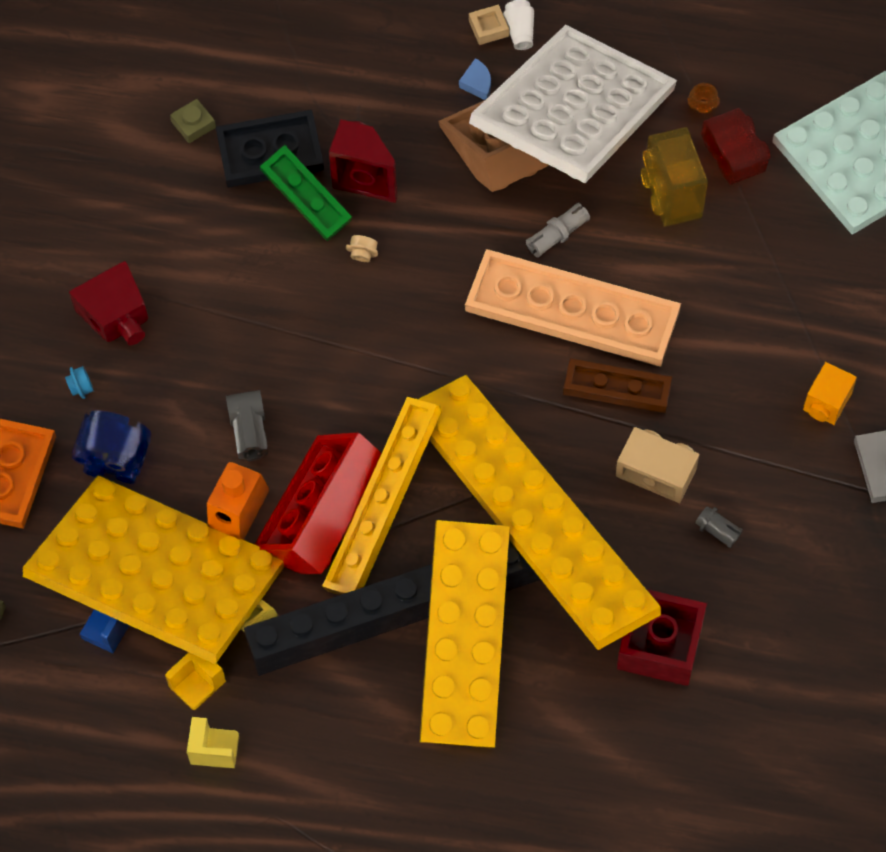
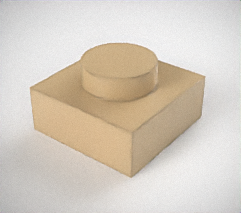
[469,4,509,45]

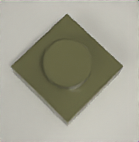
[170,99,216,143]

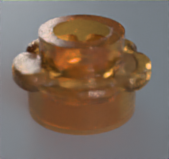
[688,83,720,114]

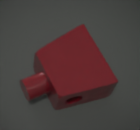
[69,260,148,345]

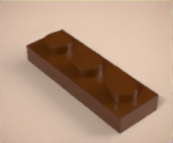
[563,358,672,413]

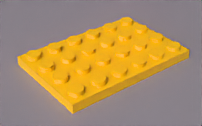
[23,475,284,664]

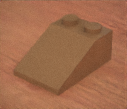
[438,100,549,192]

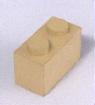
[616,427,699,504]

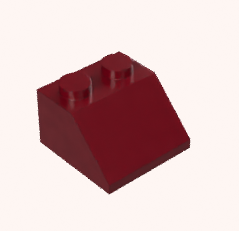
[329,119,397,203]

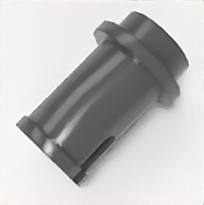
[695,506,743,548]

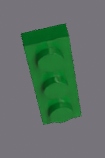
[260,145,352,242]

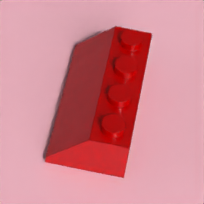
[254,432,382,574]

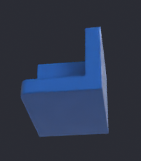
[80,609,130,653]

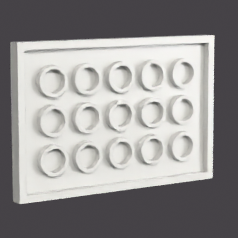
[469,25,677,183]

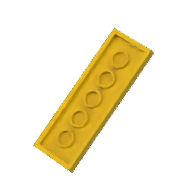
[420,520,510,748]

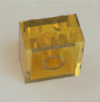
[641,127,708,227]

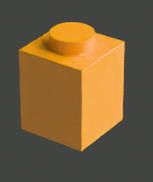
[803,362,857,425]

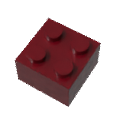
[617,589,707,686]

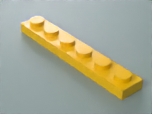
[322,397,442,595]

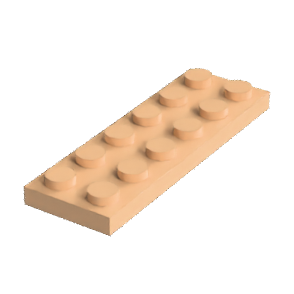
[465,249,681,367]

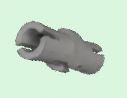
[526,203,590,257]

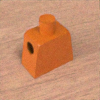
[207,462,270,540]

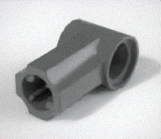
[226,390,268,461]

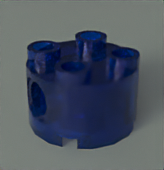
[72,410,152,484]

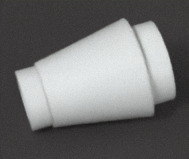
[503,0,534,50]

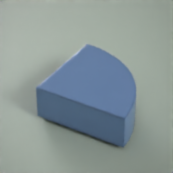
[459,58,491,100]

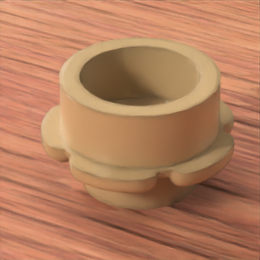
[346,235,378,262]

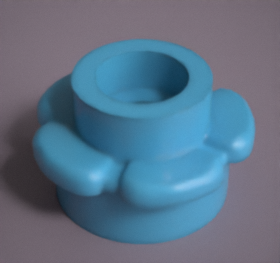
[65,366,94,399]

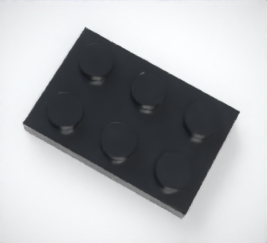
[216,110,324,188]

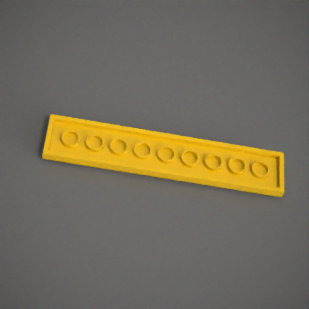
[418,375,661,650]

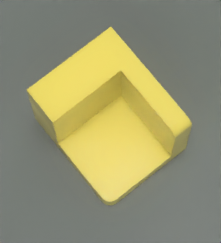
[187,717,239,768]

